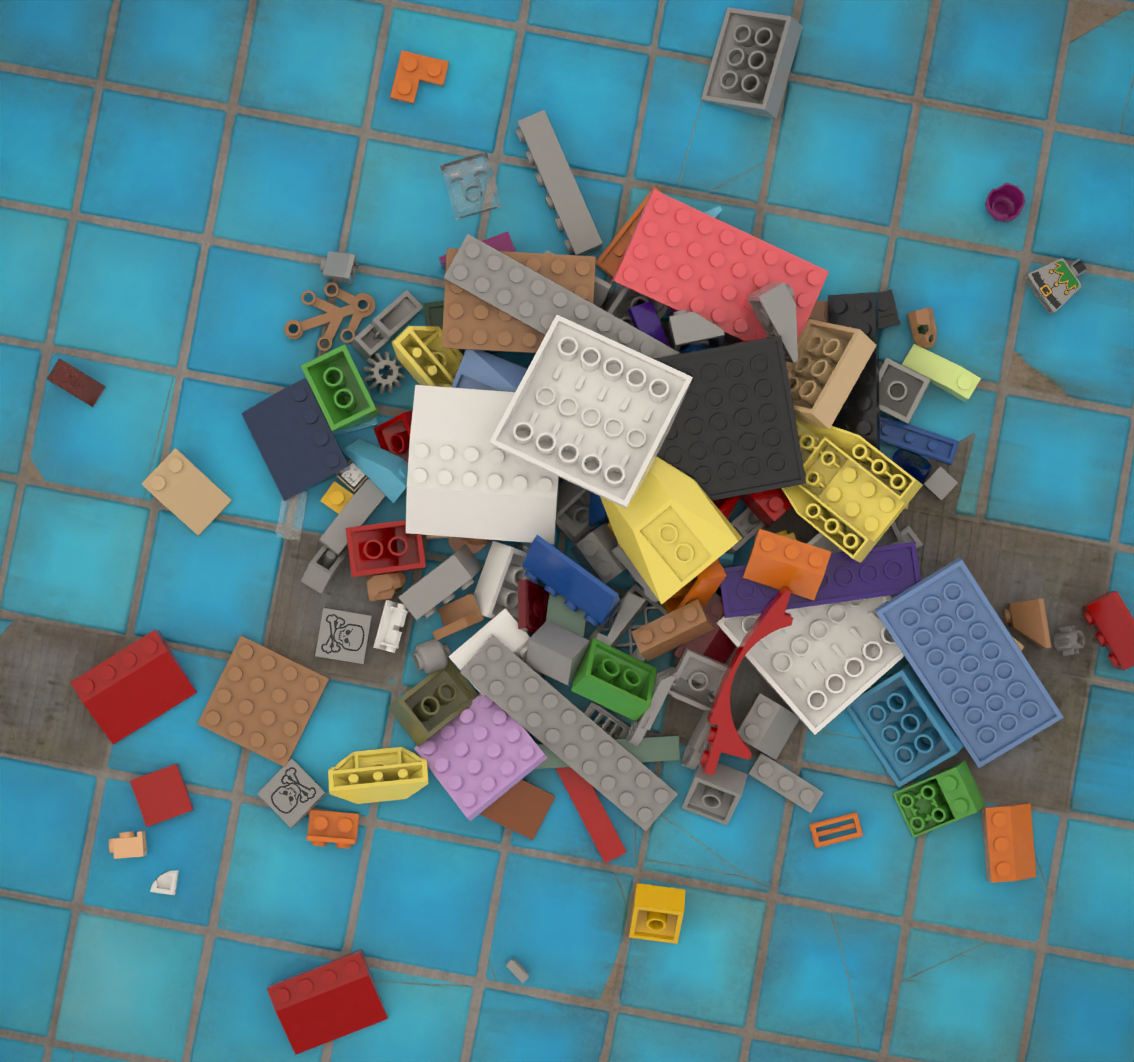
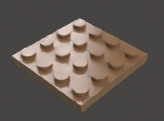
[197,636,329,767]

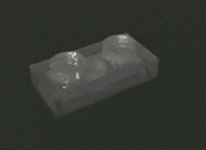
[276,492,309,541]

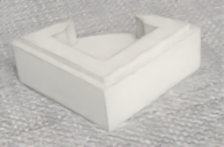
[150,870,179,895]

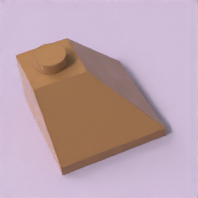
[1003,598,1051,648]

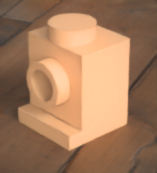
[109,830,147,859]

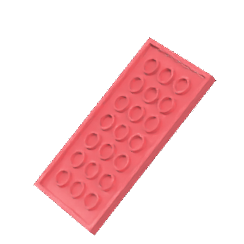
[612,190,829,342]

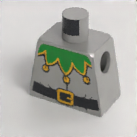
[1023,258,1087,316]

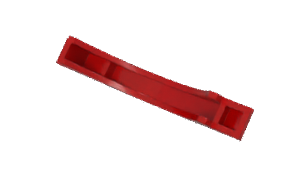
[700,586,794,775]

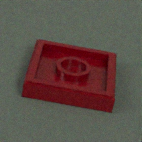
[518,579,549,635]

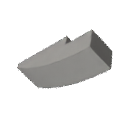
[351,290,424,361]
[319,479,386,556]

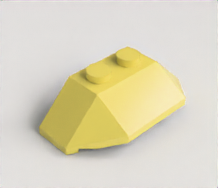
[391,326,463,387]
[328,747,429,804]

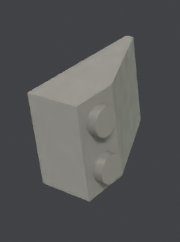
[746,282,798,363]

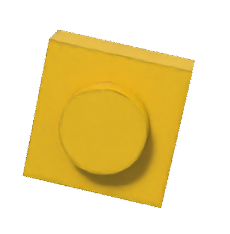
[320,481,354,514]

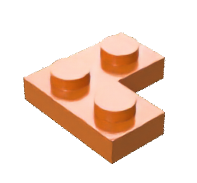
[390,50,449,105]

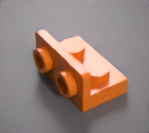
[306,809,360,848]

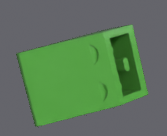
[892,760,986,838]

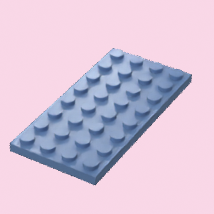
[875,557,1064,768]

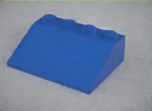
[522,535,620,627]

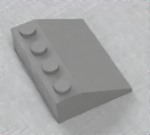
[701,7,803,119]

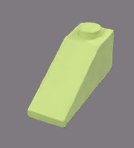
[902,344,981,402]

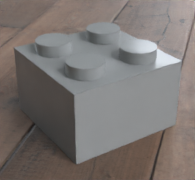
[879,358,931,424]

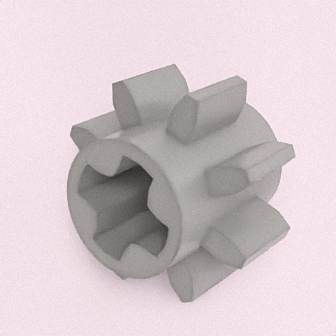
[1054,625,1085,656]

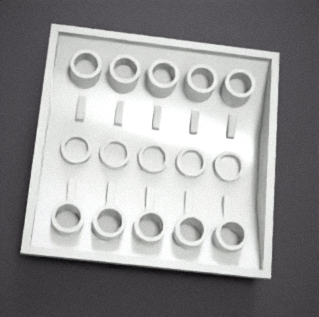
[489,315,693,508]
[406,385,559,544]
[717,532,904,735]

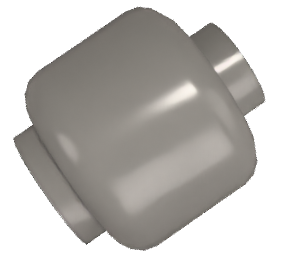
[412,638,451,674]

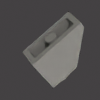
[320,251,359,286]
[301,545,349,594]

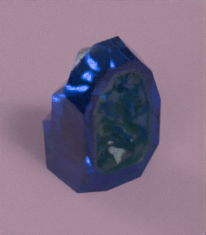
[892,449,932,484]

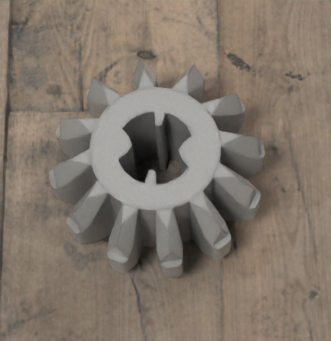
[363,352,405,394]

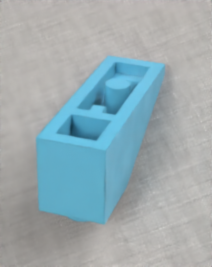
[343,438,408,503]

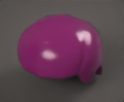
[985,183,1025,222]

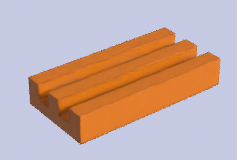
[809,812,863,848]

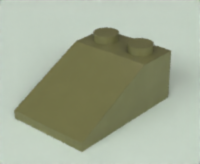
[388,659,478,747]

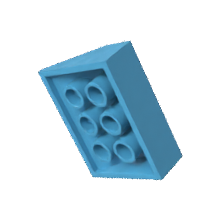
[846,663,964,788]

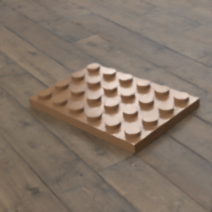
[442,248,596,353]

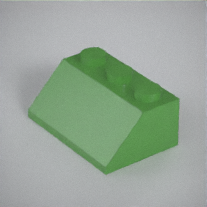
[301,344,379,432]
[571,638,657,721]

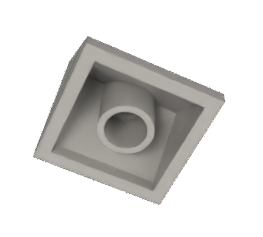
[526,621,591,686]

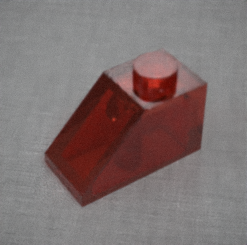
[47,358,106,407]

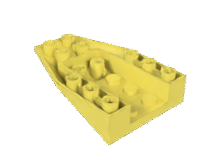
[782,418,923,563]
[600,456,742,604]

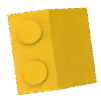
[629,883,686,944]

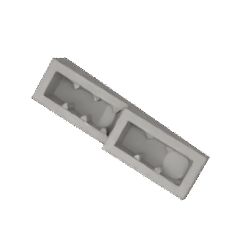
[596,592,648,647]

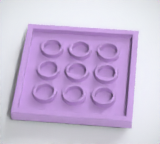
[414,694,548,821]

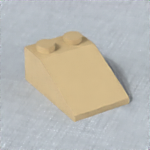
[142,448,232,536]

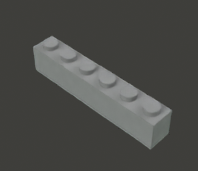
[515,110,603,256]

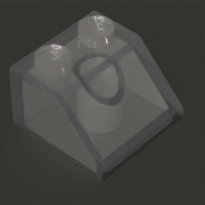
[440,152,502,220]

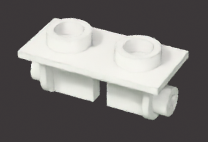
[373,600,409,653]

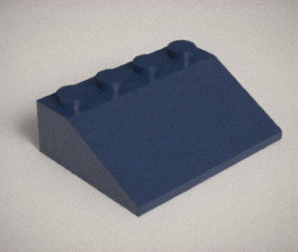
[241,378,351,501]

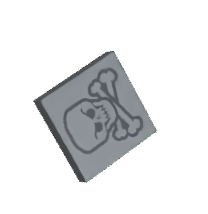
[315,608,372,664]
[257,758,327,829]

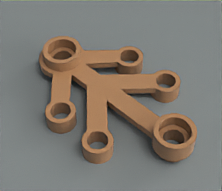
[284,282,376,352]

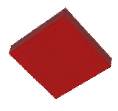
[130,763,194,827]

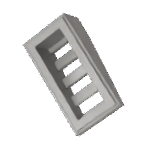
[584,701,630,738]

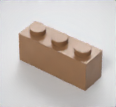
[631,599,714,661]

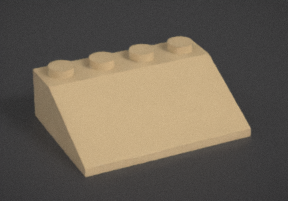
[786,319,877,429]

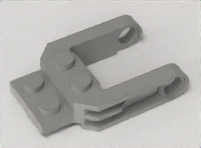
[626,648,728,770]

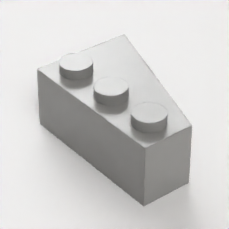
[398,544,483,620]

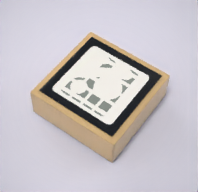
[337,460,368,492]

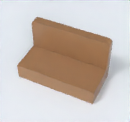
[432,593,484,640]

